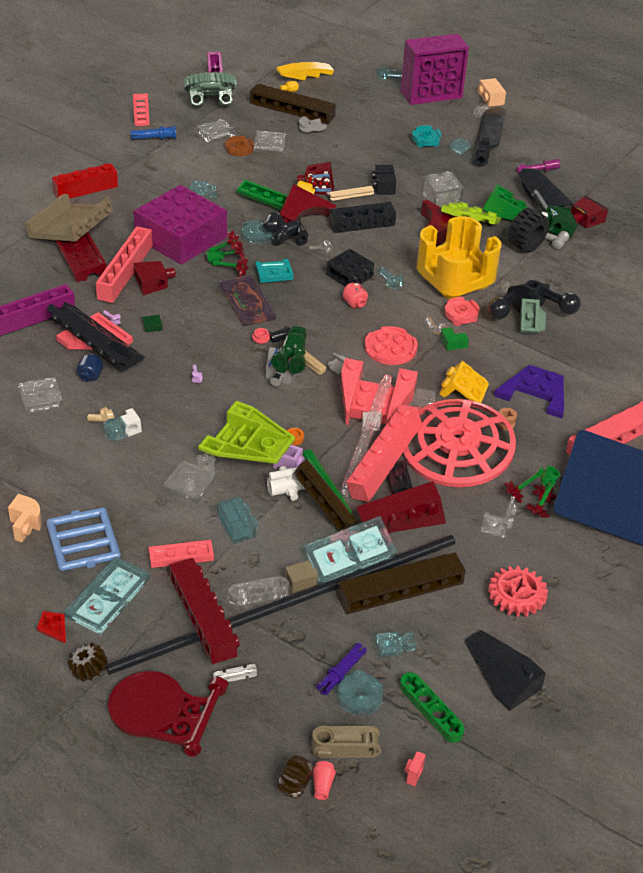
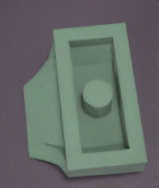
[519,299,546,334]

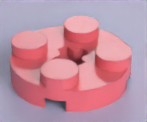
[444,297,479,326]

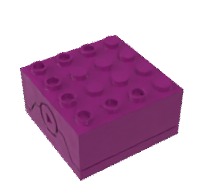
[400,33,469,105]
[133,185,227,265]

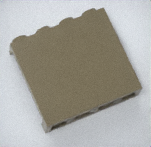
[24,194,113,241]

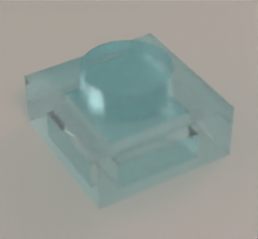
[450,137,471,154]

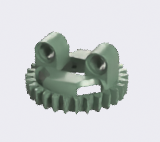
[183,72,237,109]

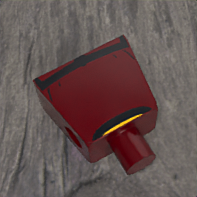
[571,195,608,228]

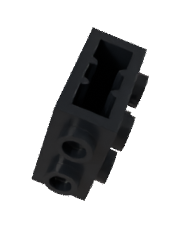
[326,249,374,287]

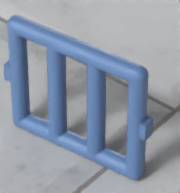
[46,507,121,571]

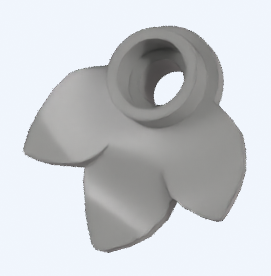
[299,117,327,133]

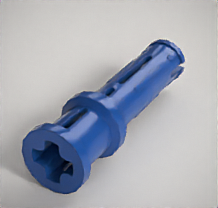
[131,125,176,140]

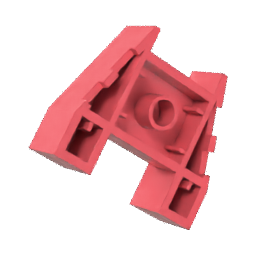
[341,358,418,425]

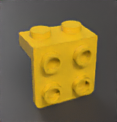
[439,361,489,403]

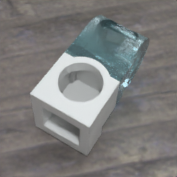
[104,408,142,441]

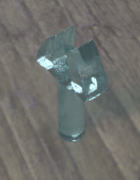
[377,67,402,79]
[378,267,403,289]

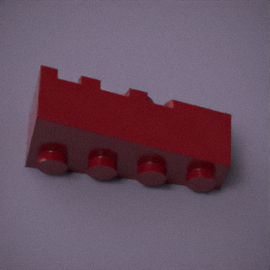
[357,481,446,533]

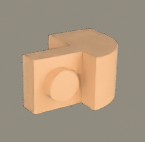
[8,494,42,542]

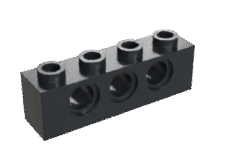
[329,202,396,233]

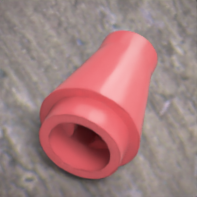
[312,761,336,800]

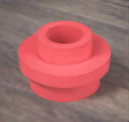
[252,328,270,344]

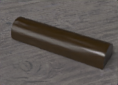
[293,460,358,533]

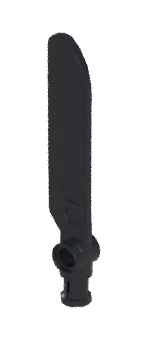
[474,107,506,166]

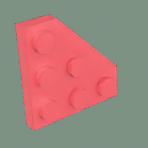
[56,312,133,350]

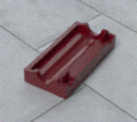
[55,232,107,283]

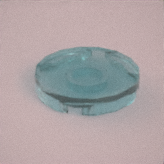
[241,220,273,243]

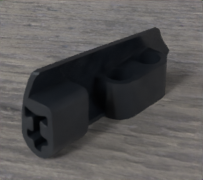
[518,168,574,212]

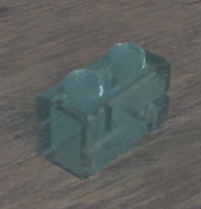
[218,497,258,544]

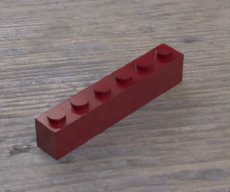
[169,558,240,664]

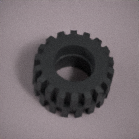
[508,207,549,253]

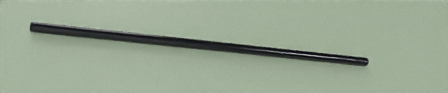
[105,535,456,675]

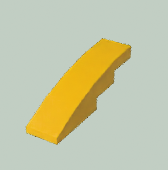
[276,62,334,80]

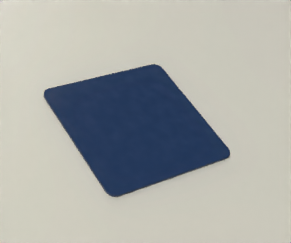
[553,430,643,546]

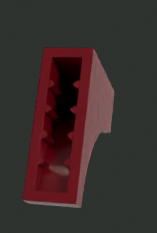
[280,184,336,222]
[421,199,457,246]

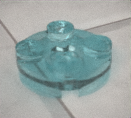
[338,670,384,715]

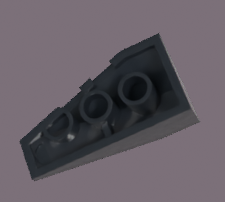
[465,630,546,711]

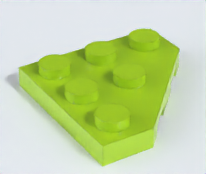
[441,201,501,224]

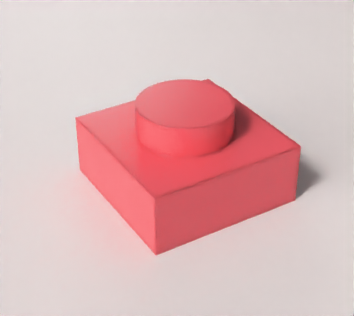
[405,751,426,786]

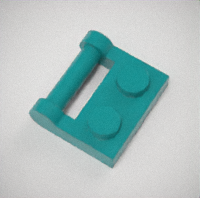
[255,259,293,283]

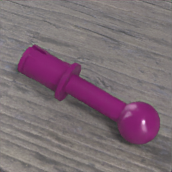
[516,159,560,174]

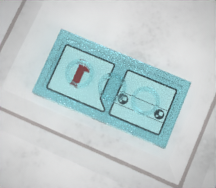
[304,516,398,584]
[64,556,151,634]

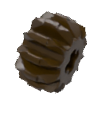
[67,642,108,682]
[278,755,314,799]

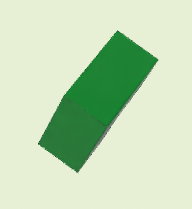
[440,327,469,351]

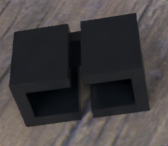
[371,165,396,195]

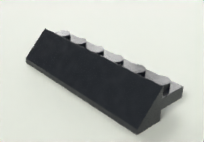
[47,302,145,371]

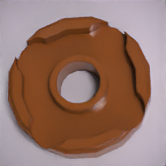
[225,136,254,156]

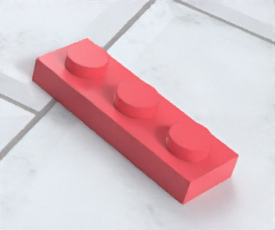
[149,540,214,568]

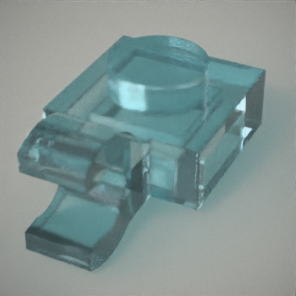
[189,181,218,198]

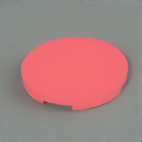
[364,326,418,365]

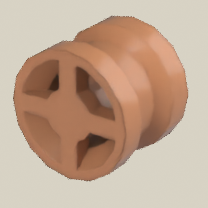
[497,408,517,431]

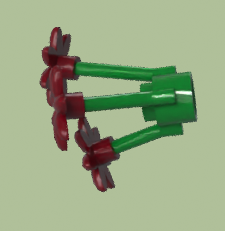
[207,230,249,277]
[505,466,560,518]

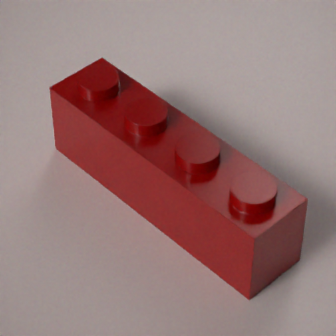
[52,163,118,199]

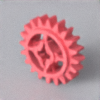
[488,566,548,617]

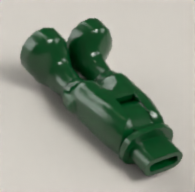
[271,326,307,374]

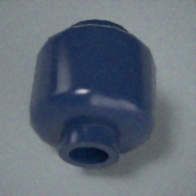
[76,354,103,382]

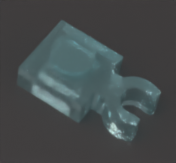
[376,632,417,657]

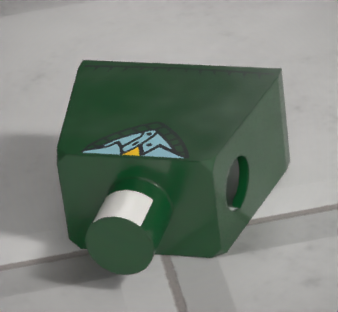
[540,206,578,238]

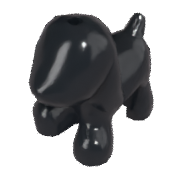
[263,212,309,246]

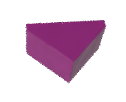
[207,52,223,73]

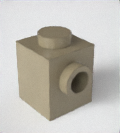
[285,560,319,594]

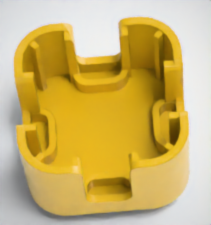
[416,216,501,299]

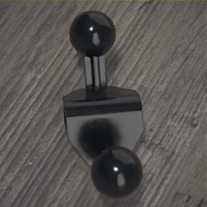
[488,280,581,319]

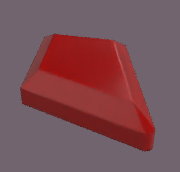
[37,611,66,643]

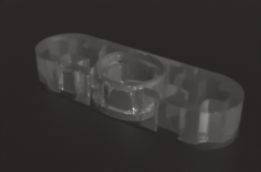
[228,576,289,605]

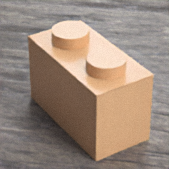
[478,78,506,107]

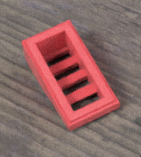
[133,93,149,126]

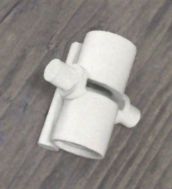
[267,466,305,501]

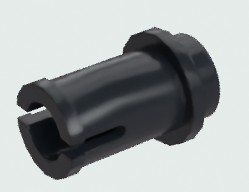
[269,327,291,343]

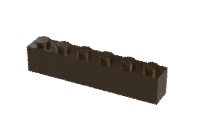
[250,83,336,124]
[337,552,466,615]

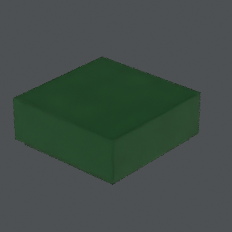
[142,315,163,332]

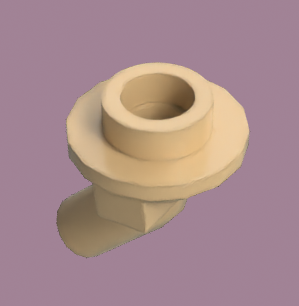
[87,407,115,426]

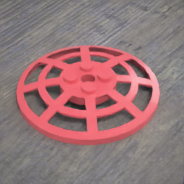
[402,399,516,487]

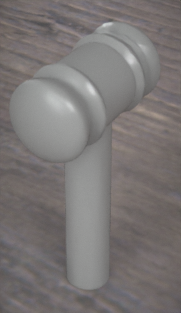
[545,231,569,250]

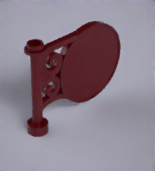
[108,671,229,757]

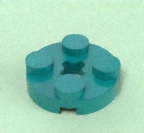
[412,125,441,147]

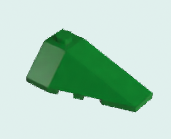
[483,184,537,220]

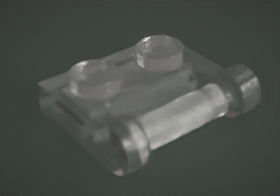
[197,120,235,142]
[254,131,286,153]

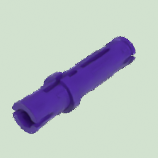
[316,643,367,695]

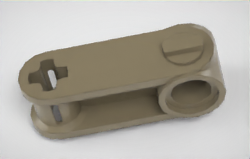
[311,725,382,759]

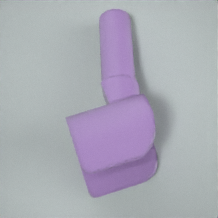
[103,310,121,325]
[192,365,203,383]

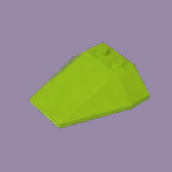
[198,401,295,464]

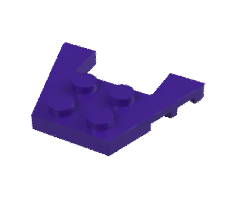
[494,365,564,419]

